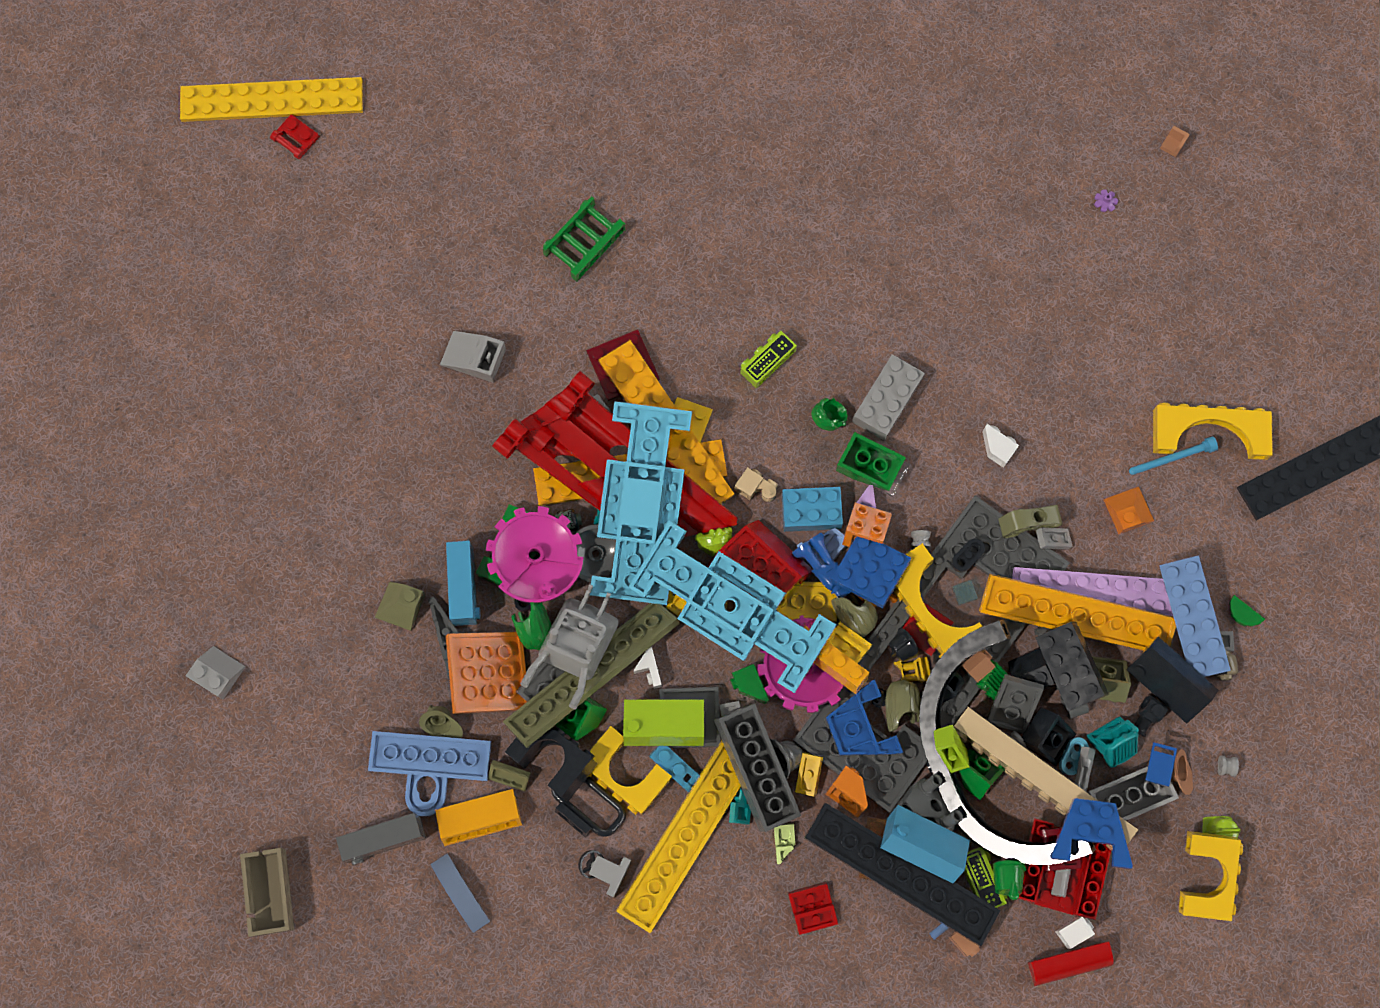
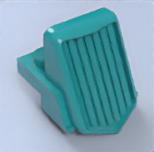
[1086,716,1139,768]

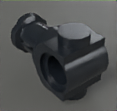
[1134,695,1168,737]

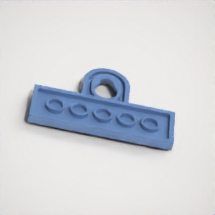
[368,731,492,816]

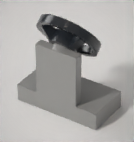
[578,850,632,898]

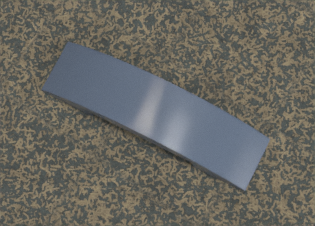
[430,853,490,933]

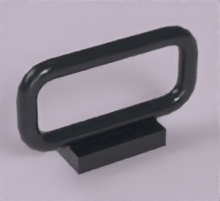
[551,776,626,837]

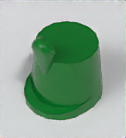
[993,860,1026,900]

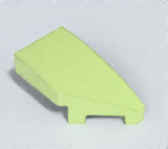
[774,823,795,864]

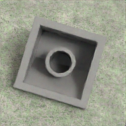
[186,646,246,699]

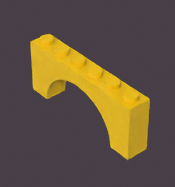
[1153,403,1272,460]
[894,543,983,658]

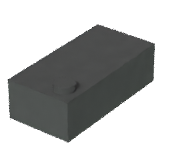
[336,813,426,866]

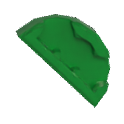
[1229,595,1265,627]

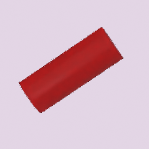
[1028,941,1113,986]

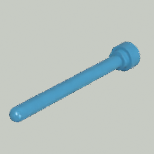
[1129,436,1218,475]

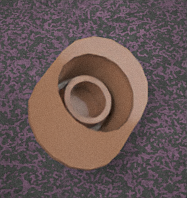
[1170,749,1193,795]

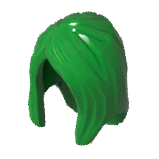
[512,602,552,650]

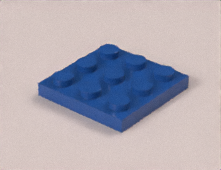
[831,536,911,608]

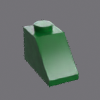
[730,664,769,704]

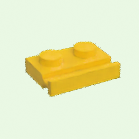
[827,622,872,663]

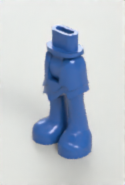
[792,532,851,598]

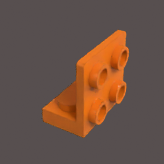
[842,502,892,547]

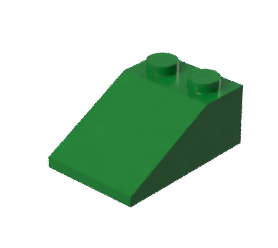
[836,432,906,491]

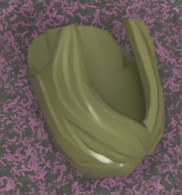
[831,592,878,637]
[885,680,921,732]

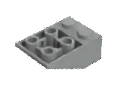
[440,331,506,383]

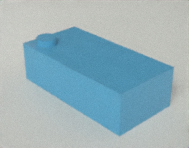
[446,541,481,626]
[881,805,970,883]

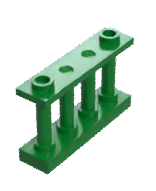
[543,196,626,282]

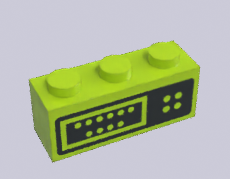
[740,331,797,389]
[964,847,1007,908]

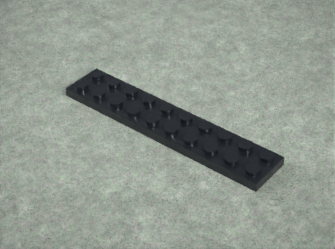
[1237,416,1380,521]
[804,803,1001,947]

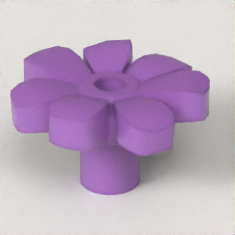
[1094,190,1118,212]

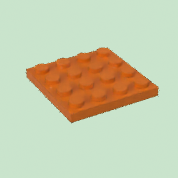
[446,632,527,714]

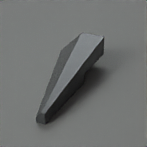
[428,597,458,681]

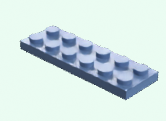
[1159,555,1231,677]

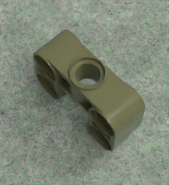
[998,505,1063,538]

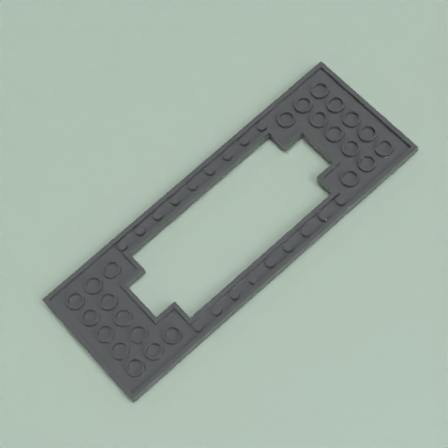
[793,495,1070,813]

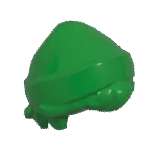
[811,398,848,431]

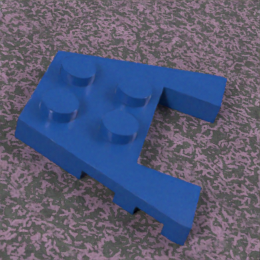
[826,680,903,756]
[1050,798,1133,869]

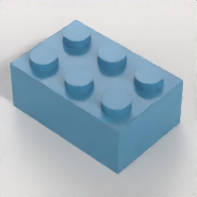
[782,487,843,532]

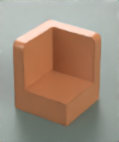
[1160,126,1190,157]

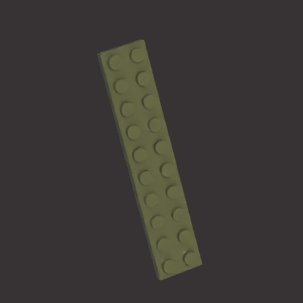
[503,603,679,748]

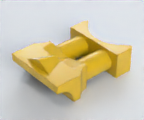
[894,657,930,683]

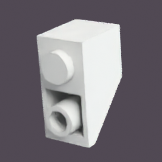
[982,424,1019,468]
[1055,917,1095,949]

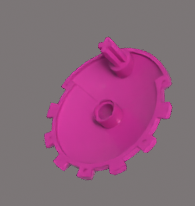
[486,506,583,603]
[758,615,844,713]

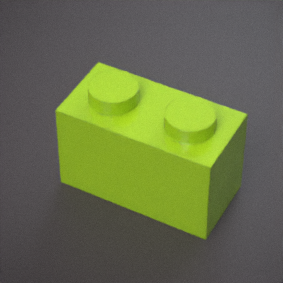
[934,725,970,773]

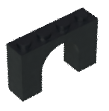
[505,727,598,802]

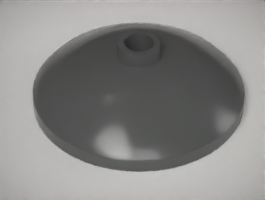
[576,525,616,582]

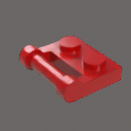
[270,114,320,160]

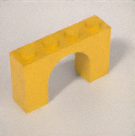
[589,726,672,815]
[1179,831,1243,921]

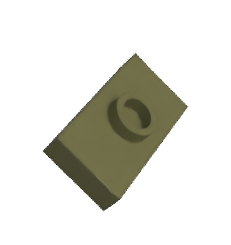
[488,760,531,791]

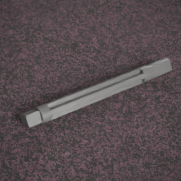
[1051,747,1095,897]

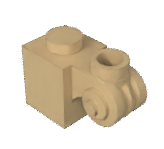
[734,467,778,502]

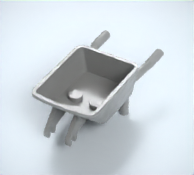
[520,585,619,709]

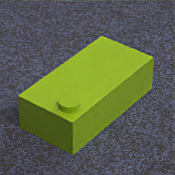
[623,700,704,746]

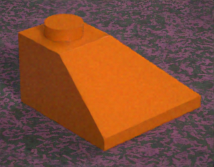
[1104,487,1154,534]
[826,766,868,818]

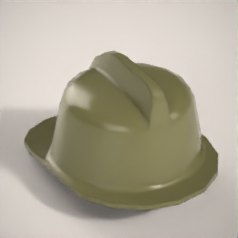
[419,705,463,738]

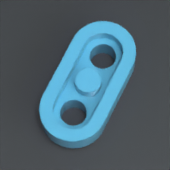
[1059,737,1089,775]

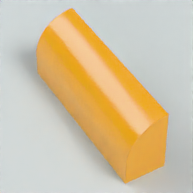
[435,789,522,846]

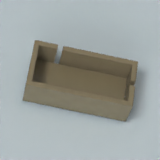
[240,848,294,937]

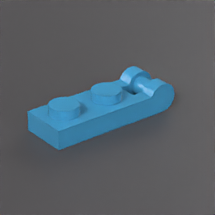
[649,746,699,793]

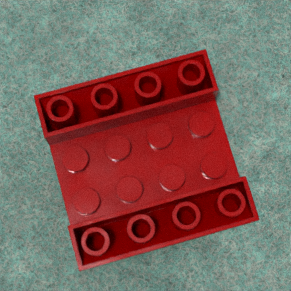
[707,520,813,600]
[1018,818,1111,920]

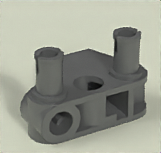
[897,774,963,832]

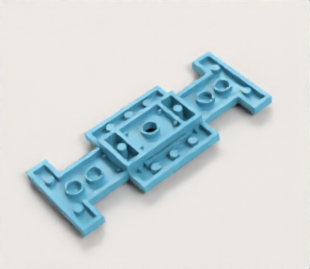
[628,521,837,693]

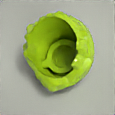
[695,527,733,557]

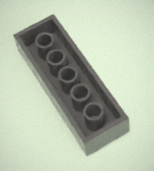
[714,704,801,832]

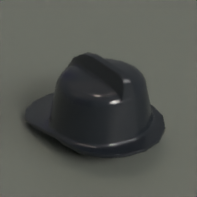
[889,628,918,662]

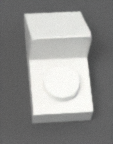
[634,647,662,689]

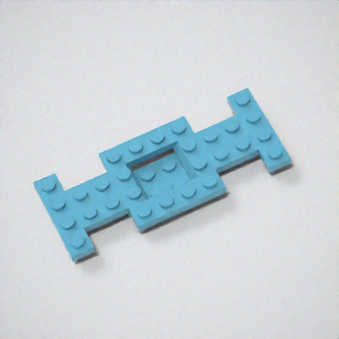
[590,402,692,605]

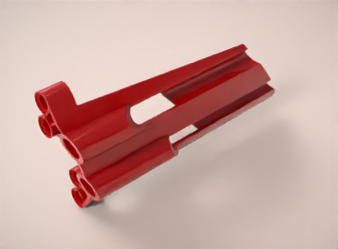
[492,371,738,537]

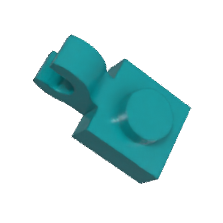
[729,789,751,825]

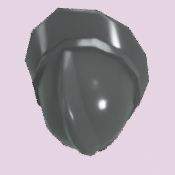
[770,739,803,779]

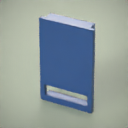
[1145,742,1177,787]

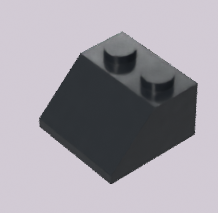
[1008,648,1056,690]
[1022,708,1076,767]

